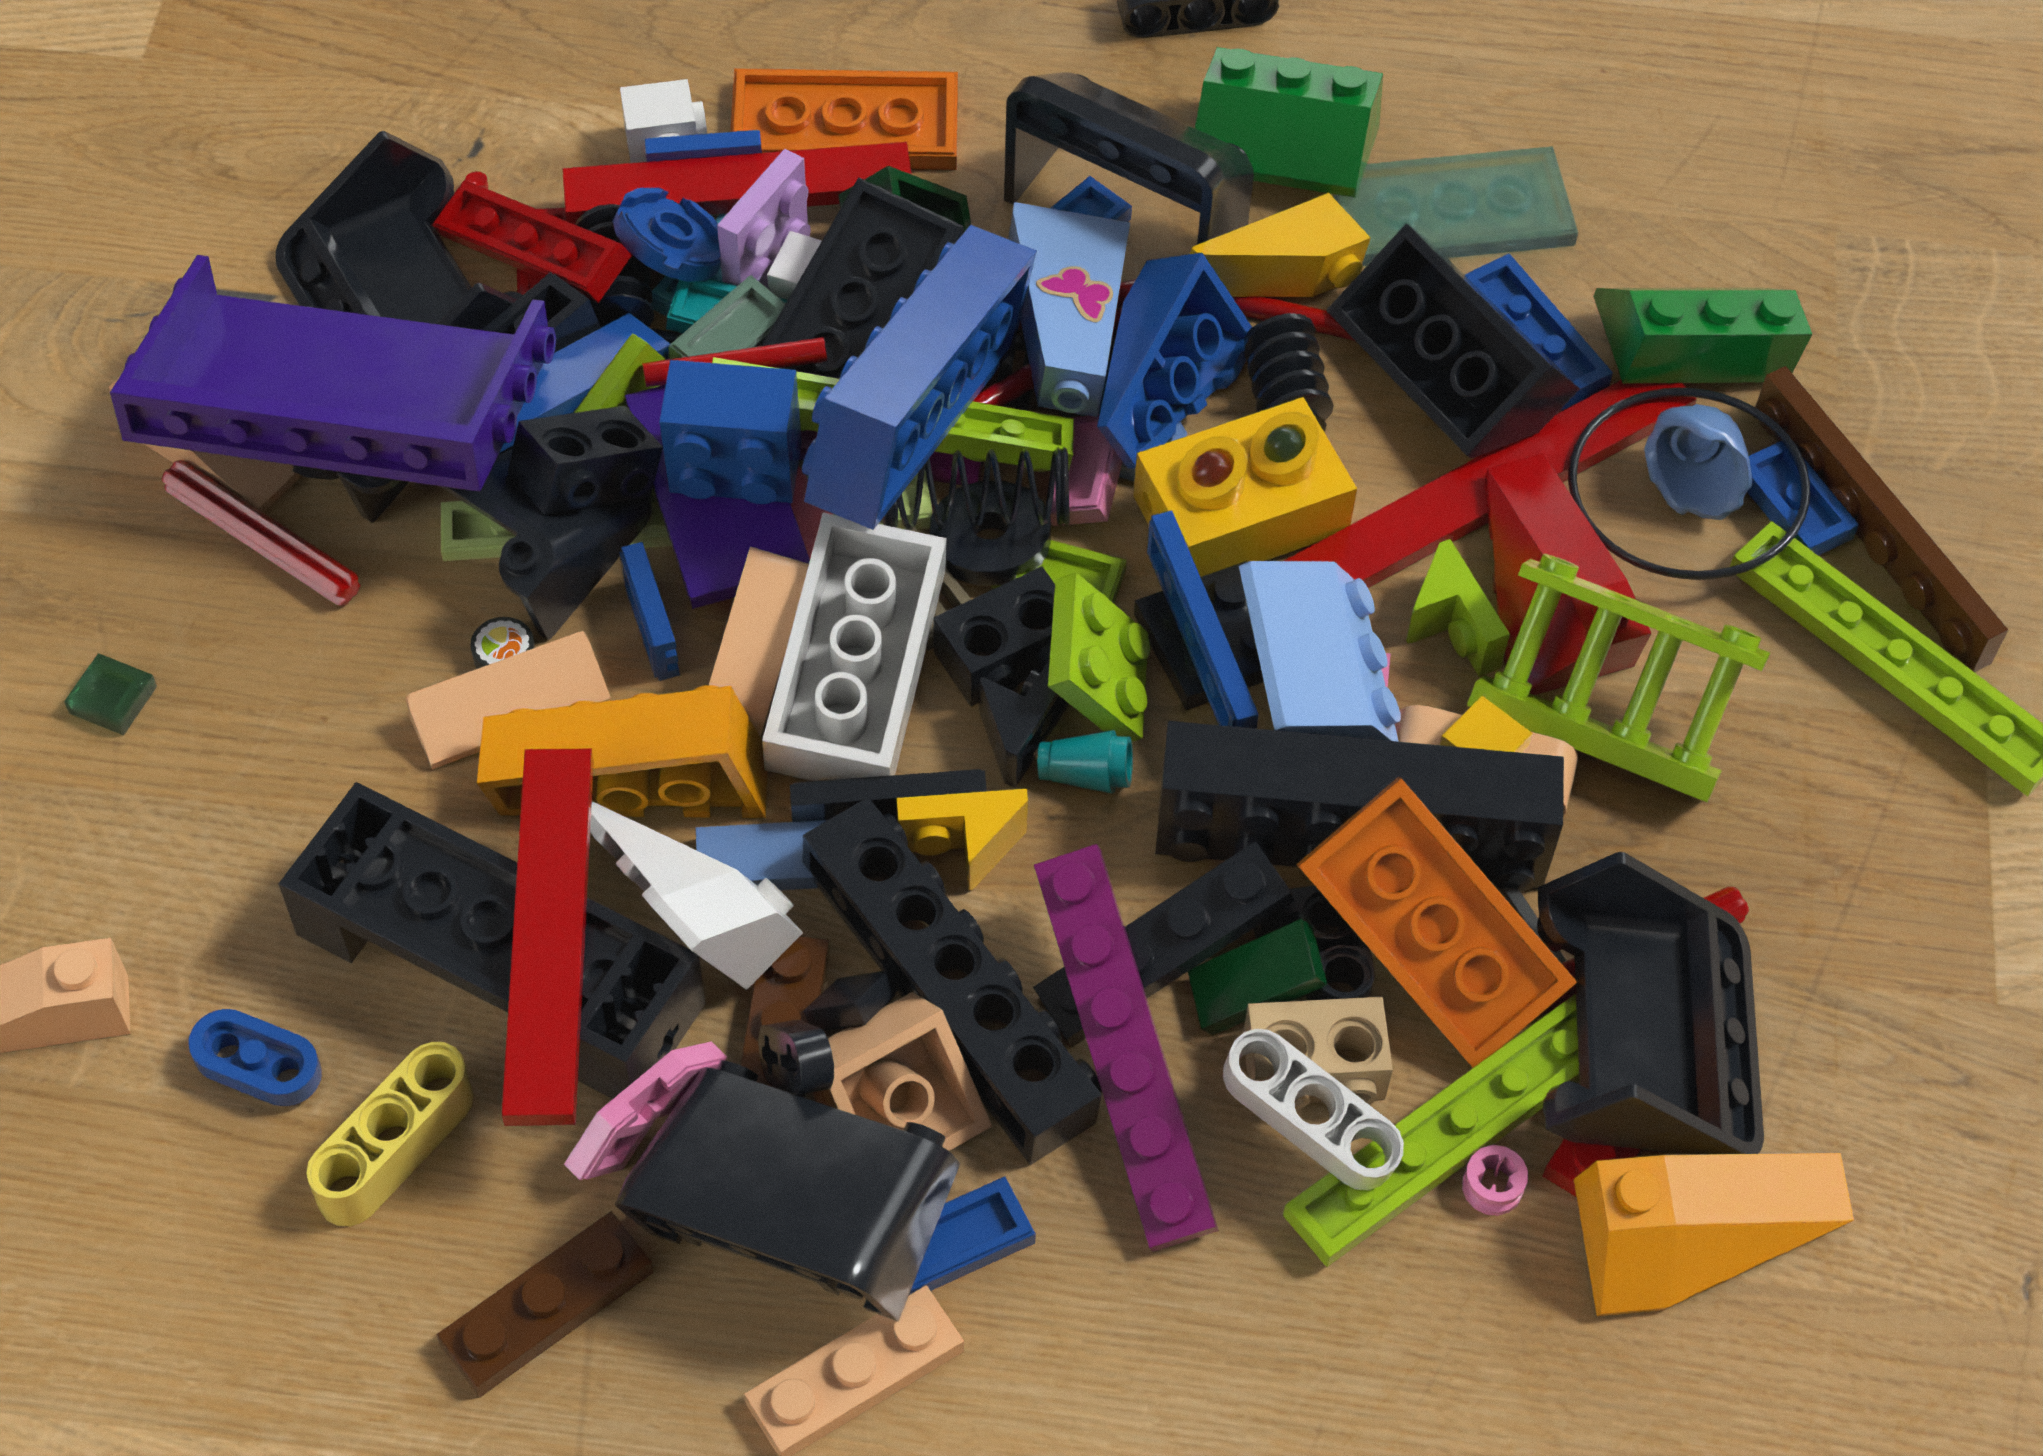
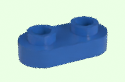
[188,1009,322,1106]

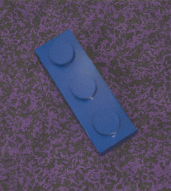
[1465,253,1613,411]

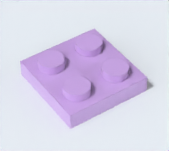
[717,149,811,289]

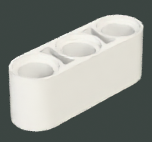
[1223,1029,1404,1191]

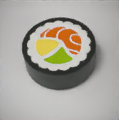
[470,617,535,669]

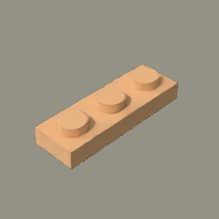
[744,1285,964,1456]

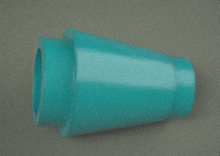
[1037,730,1133,794]

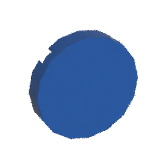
[613,188,721,282]

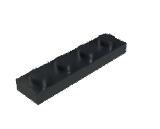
[1033,841,1295,1047]

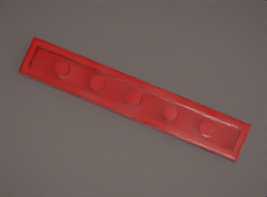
[562,142,912,225]
[502,748,594,1126]

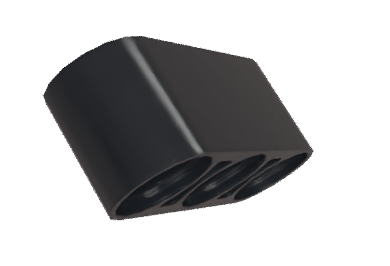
[1117,0,1279,38]

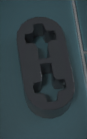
[758,1020,834,1095]

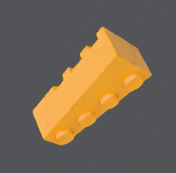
[477,685,768,818]

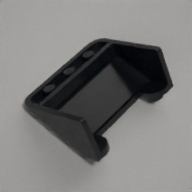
[275,131,522,330]
[337,446,652,640]
[1537,852,1764,1155]

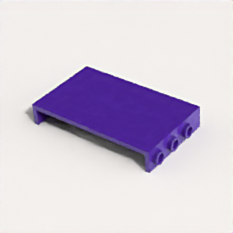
[110,255,556,492]

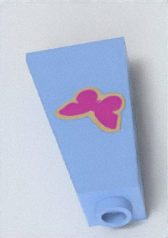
[1008,202,1130,417]

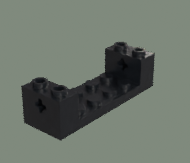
[278,782,706,1099]

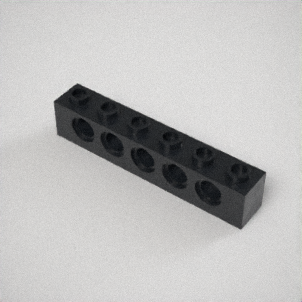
[802,797,1102,1165]

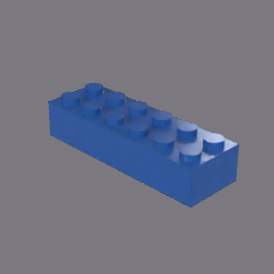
[802,225,1037,530]

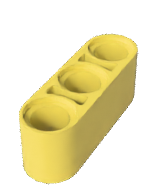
[306,1042,474,1227]

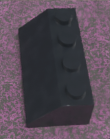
[1326,223,1580,459]

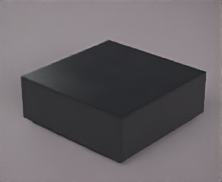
[803,970,898,1031]

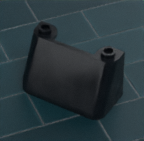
[615,1060,960,1322]

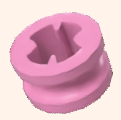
[1462,1145,1528,1216]

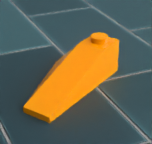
[1574,1153,1854,1316]

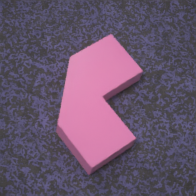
[564,1041,727,1180]

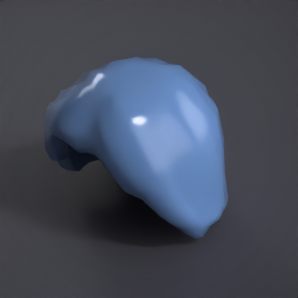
[1644,404,1752,520]

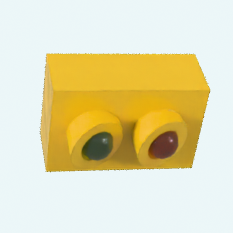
[1133,397,1357,577]

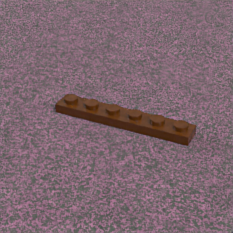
[1755,366,2008,672]

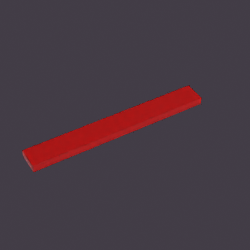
[1284,380,1697,588]

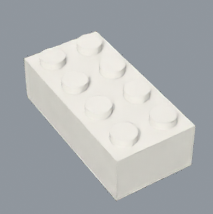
[762,512,947,781]

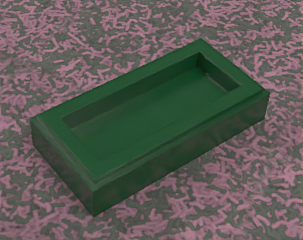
[1188,919,1327,1036]

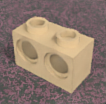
[1243,997,1393,1110]

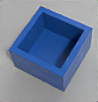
[659,360,802,504]

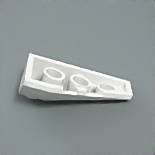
[590,801,803,990]

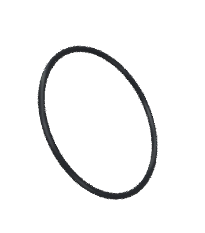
[1568,388,1810,580]

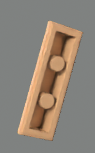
[405,631,611,770]

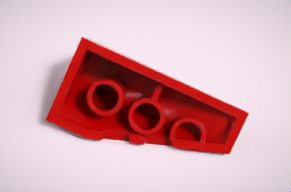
[1485,453,1652,695]

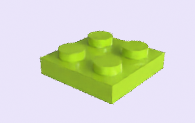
[1048,572,1150,742]

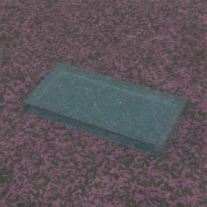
[1333,146,1578,266]

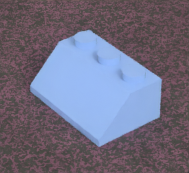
[1239,561,1401,742]

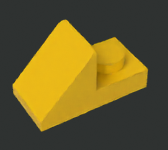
[897,789,1028,891]

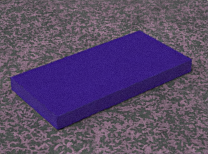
[625,385,810,609]

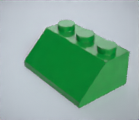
[1195,47,1383,198]
[1593,288,1812,384]

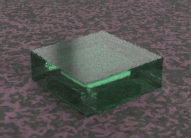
[64,653,157,735]

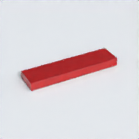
[432,180,632,303]

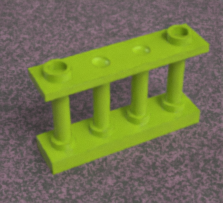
[1467,554,1770,803]

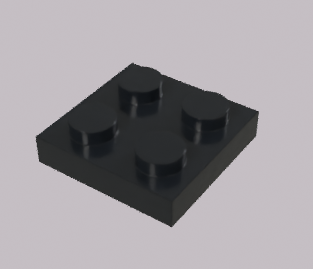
[1134,561,1264,710]

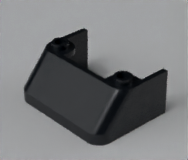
[1004,72,1254,245]

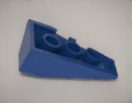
[1097,253,1252,469]

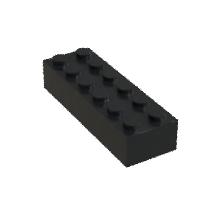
[1155,721,1564,892]

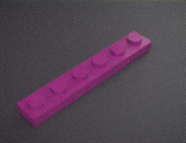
[1034,844,1219,1252]

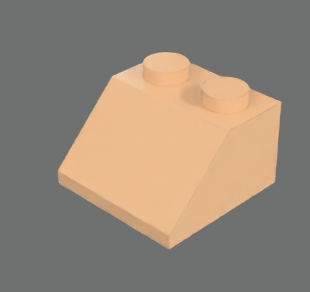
[812,992,993,1151]

